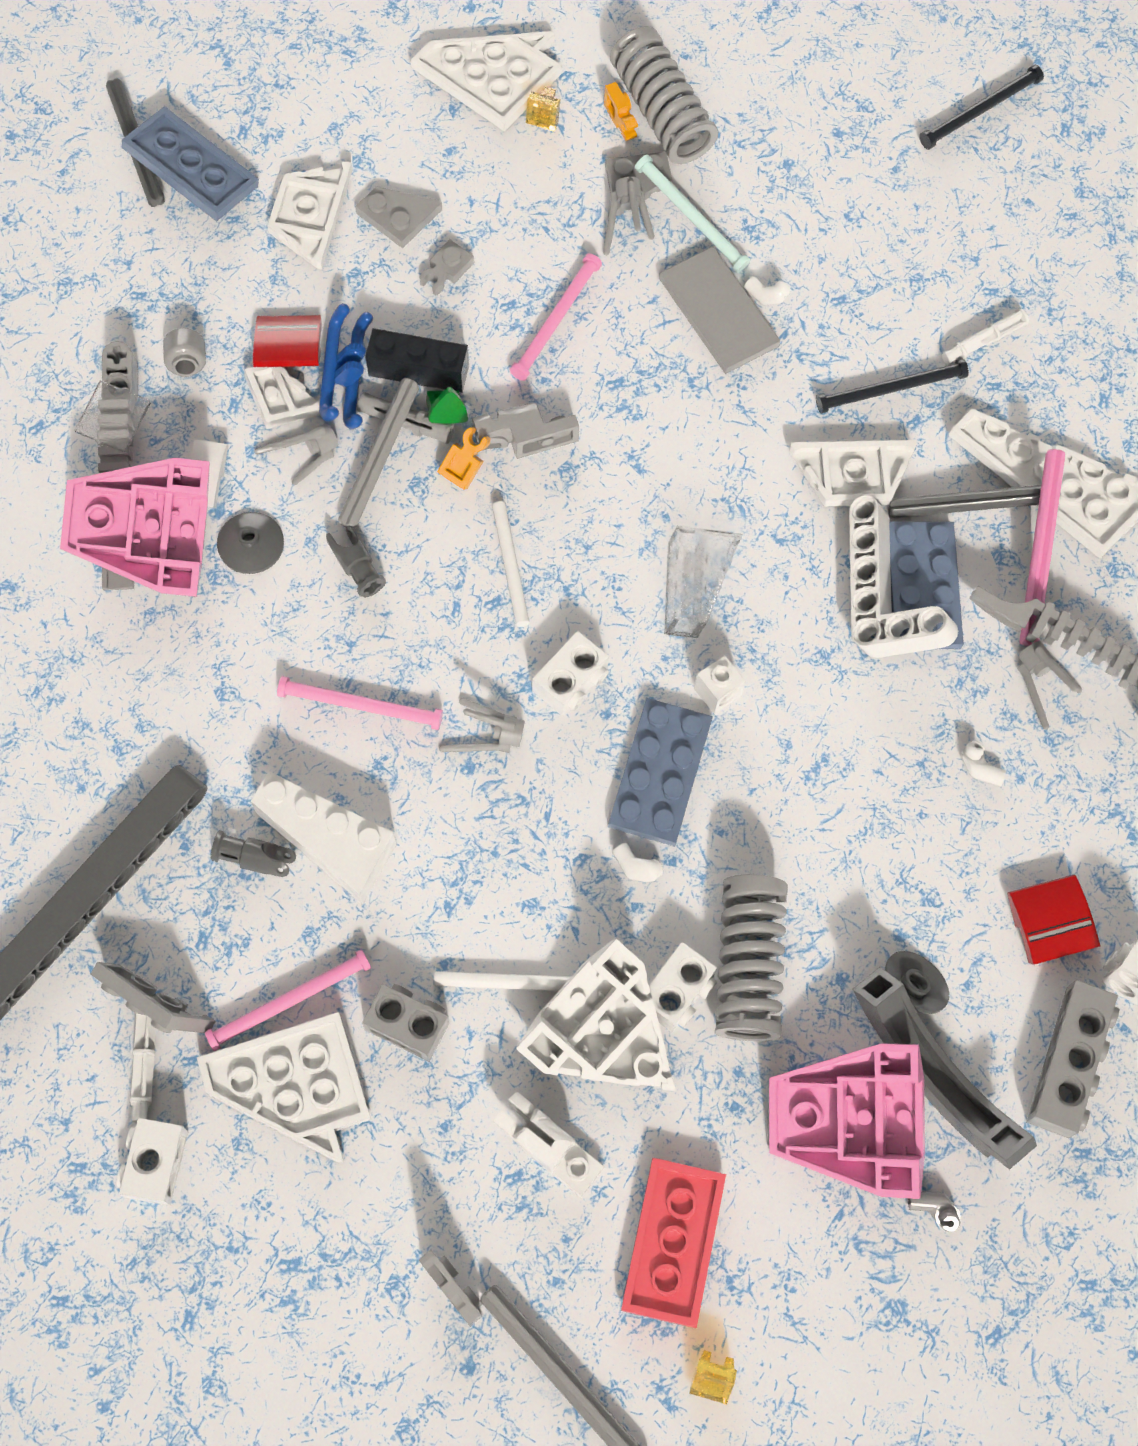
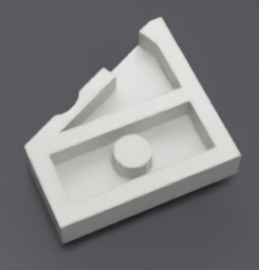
[244,367,320,429]

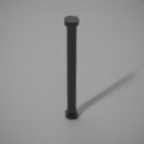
[919,64,1044,150]
[816,359,969,414]

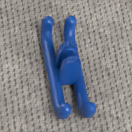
[319,303,373,430]

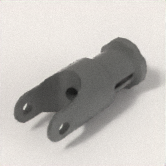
[326,526,386,598]
[210,830,296,877]

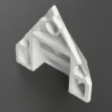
[516,938,676,1091]

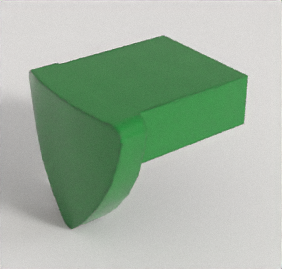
[426,387,468,424]

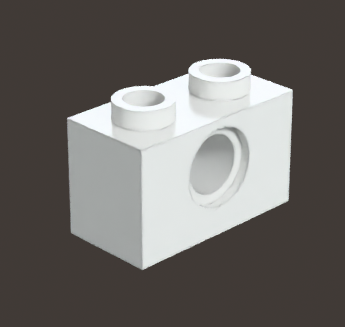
[116,1118,188,1206]

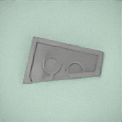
[90,962,216,1033]

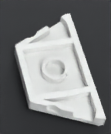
[267,162,353,269]
[789,440,917,507]

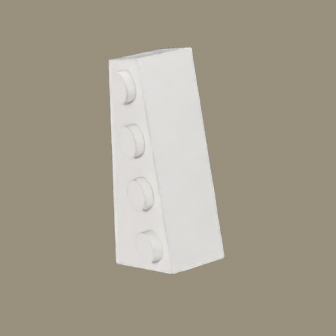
[251,771,397,905]

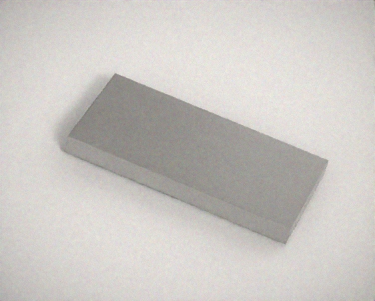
[659,246,780,374]

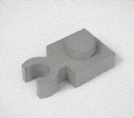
[420,239,474,296]

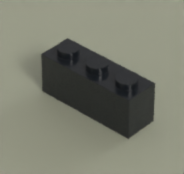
[365,328,469,393]

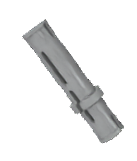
[357,392,455,444]

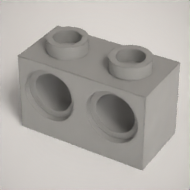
[362,984,449,1062]

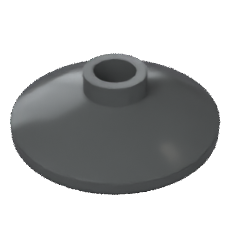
[217,512,284,574]
[885,951,949,1014]

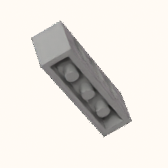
[1026,980,1120,1138]

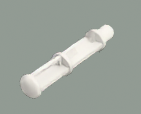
[942,308,1029,365]
[129,1012,156,1122]

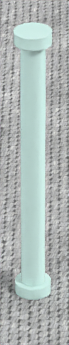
[635,154,751,273]

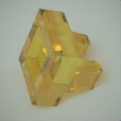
[526,86,561,131]
[689,1350,737,1405]

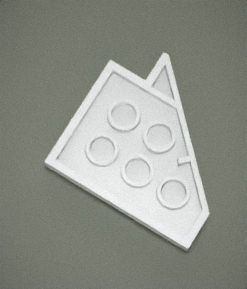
[197,1012,371,1163]

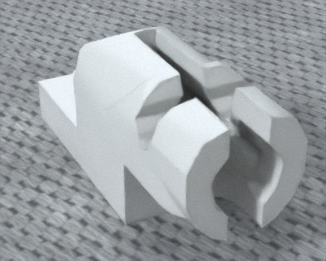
[493,1092,604,1198]

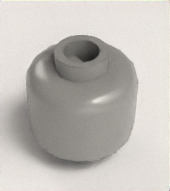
[163,328,206,377]

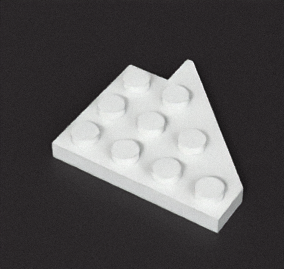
[410,31,562,132]

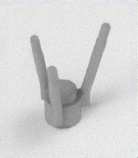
[603,177,654,256]
[254,423,338,485]
[1017,641,1082,730]
[439,698,525,753]

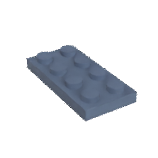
[122,106,259,222]
[889,522,964,649]
[608,698,713,847]

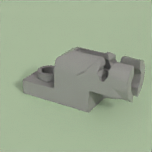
[472,403,579,459]

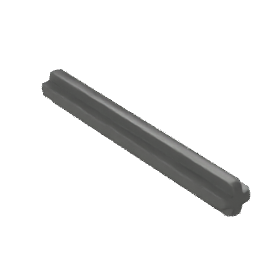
[106,78,165,207]
[889,485,1041,518]

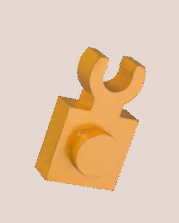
[604,82,638,141]
[437,427,491,490]

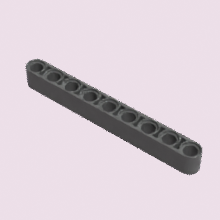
[0,765,208,1020]

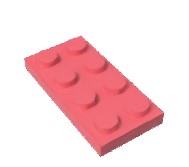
[621,1158,726,1329]

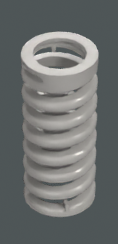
[610,26,718,164]
[715,874,788,1041]

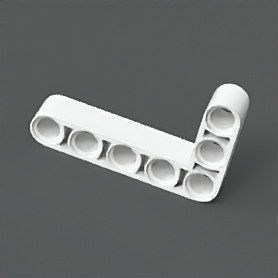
[849,495,958,658]

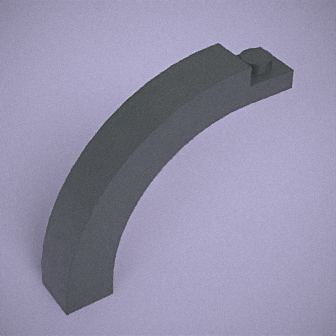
[853,967,1037,1170]

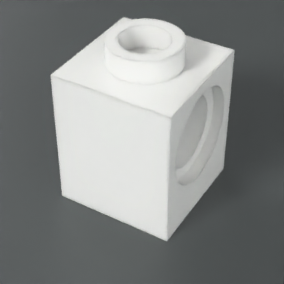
[694,655,746,715]

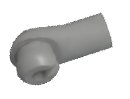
[908,1192,961,1232]

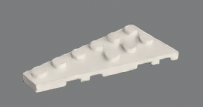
[949,409,1138,559]

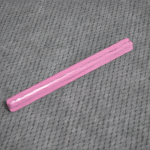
[1019,449,1066,646]

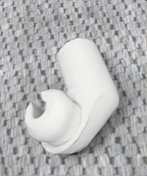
[744,276,790,306]
[962,741,1006,787]
[612,843,663,882]

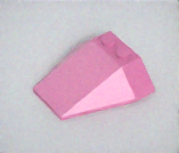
[60,458,210,597]
[769,1043,925,1199]

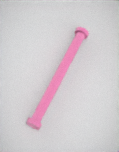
[510,253,602,381]
[277,676,443,730]
[204,949,371,1052]

